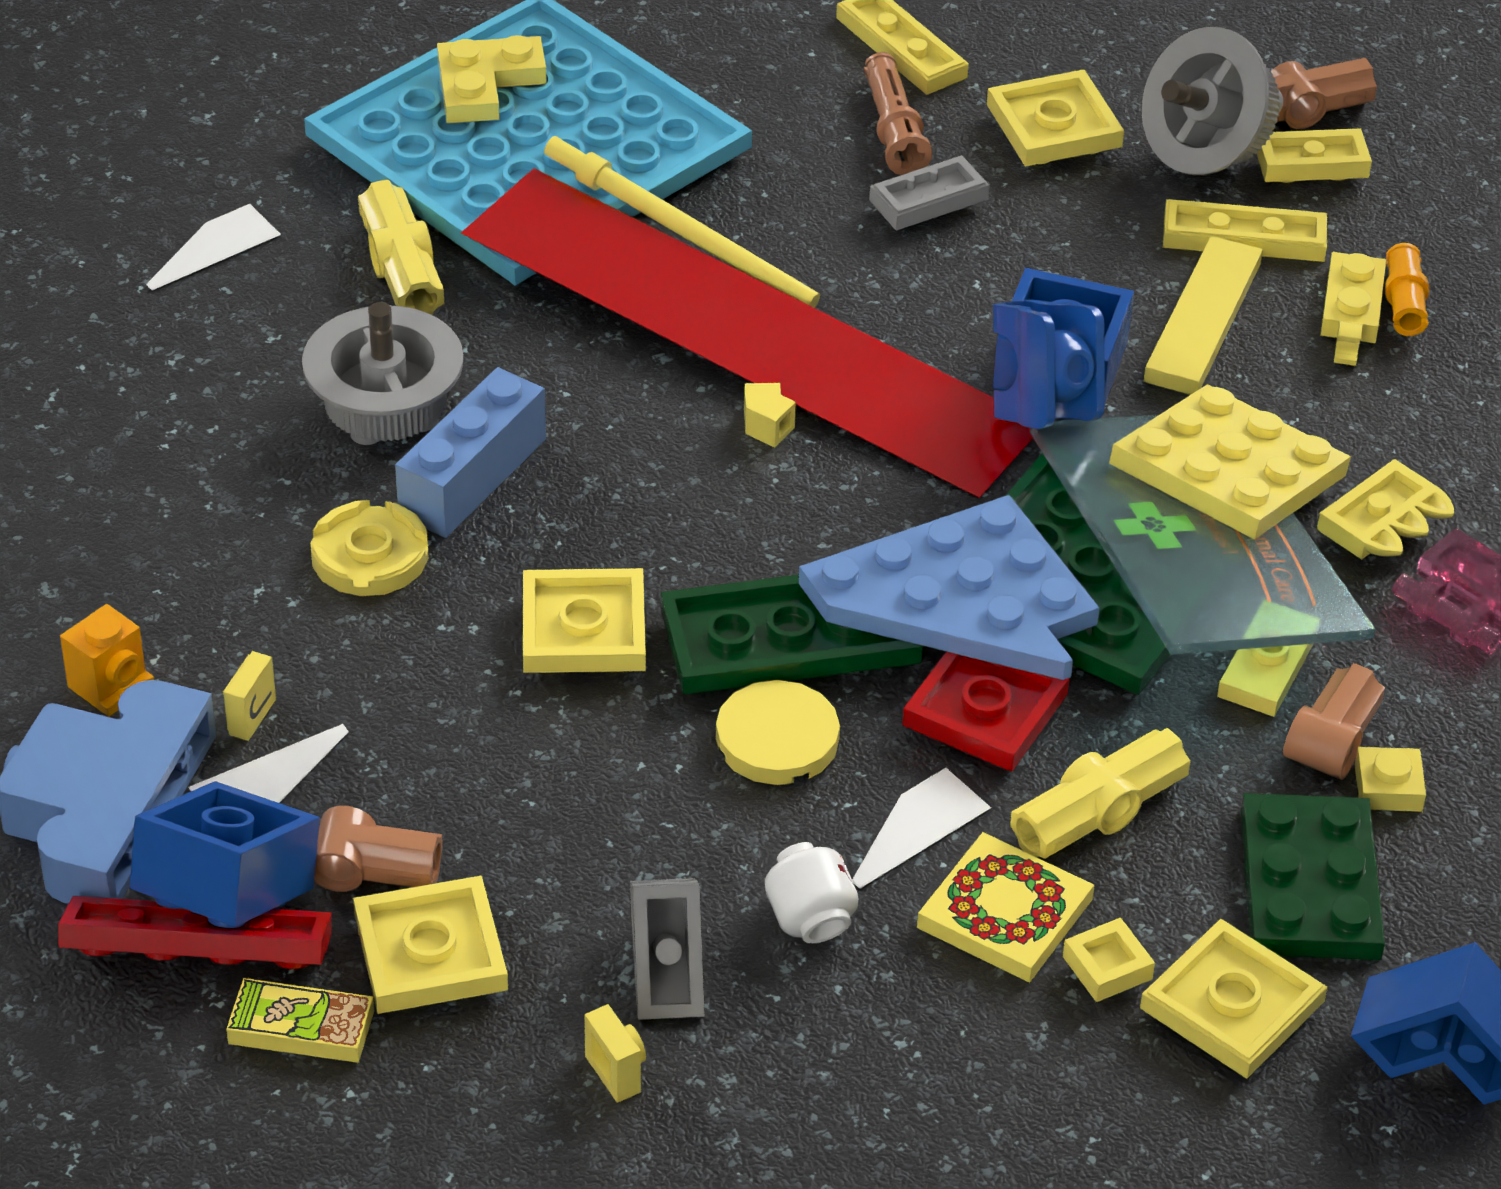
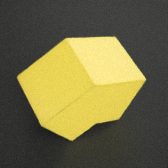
[744,383,796,448]

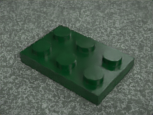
[1241,793,1385,960]

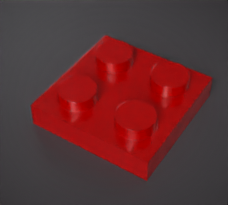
[902,651,1069,772]

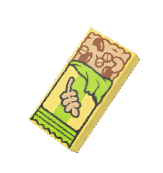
[226,978,374,1063]

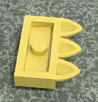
[1317,459,1454,560]

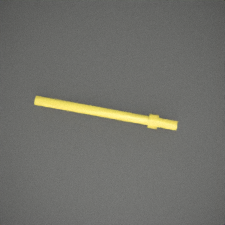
[544,136,820,308]

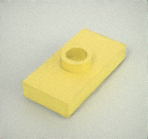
[1217,605,1319,717]

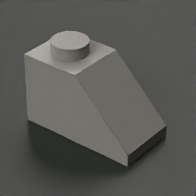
[630,878,704,1020]

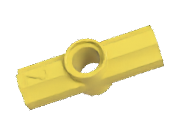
[358,180,444,315]
[1010,728,1190,859]

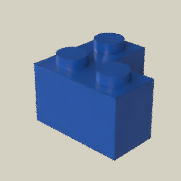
[1351,942,1501,1104]

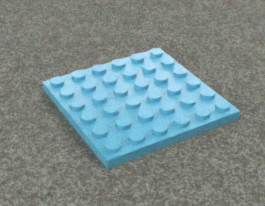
[304,0,752,285]

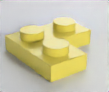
[437,35,546,123]

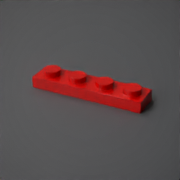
[58,896,332,969]

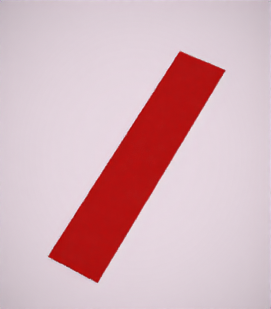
[461,168,1041,498]

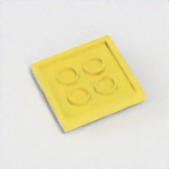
[1109,384,1351,540]

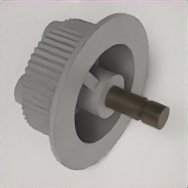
[1142,27,1283,175]
[302,302,463,445]

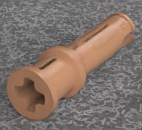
[864,52,932,175]

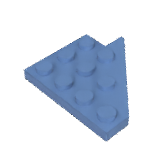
[799,495,1099,680]

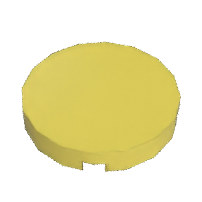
[311,500,429,596]
[716,680,840,785]

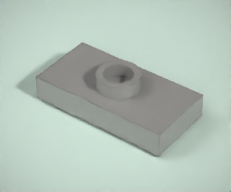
[869,155,989,231]

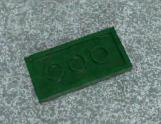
[661,575,923,694]

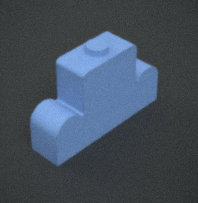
[0,680,216,904]

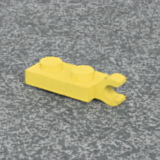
[1320,252,1386,366]

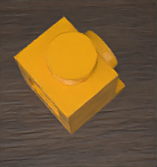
[60,604,154,717]

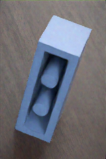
[395,367,546,538]

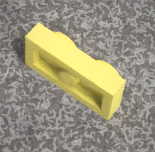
[1257,128,1372,183]

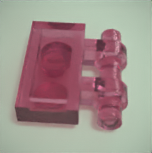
[1392,528,1501,655]

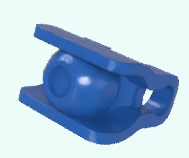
[993,300,1105,429]

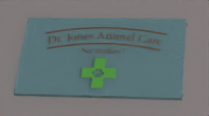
[1029,415,1376,655]

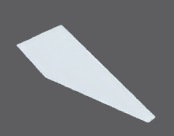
[146,204,281,290]
[188,724,349,803]
[852,768,991,889]

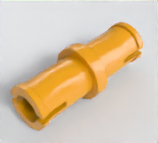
[1385,243,1429,336]

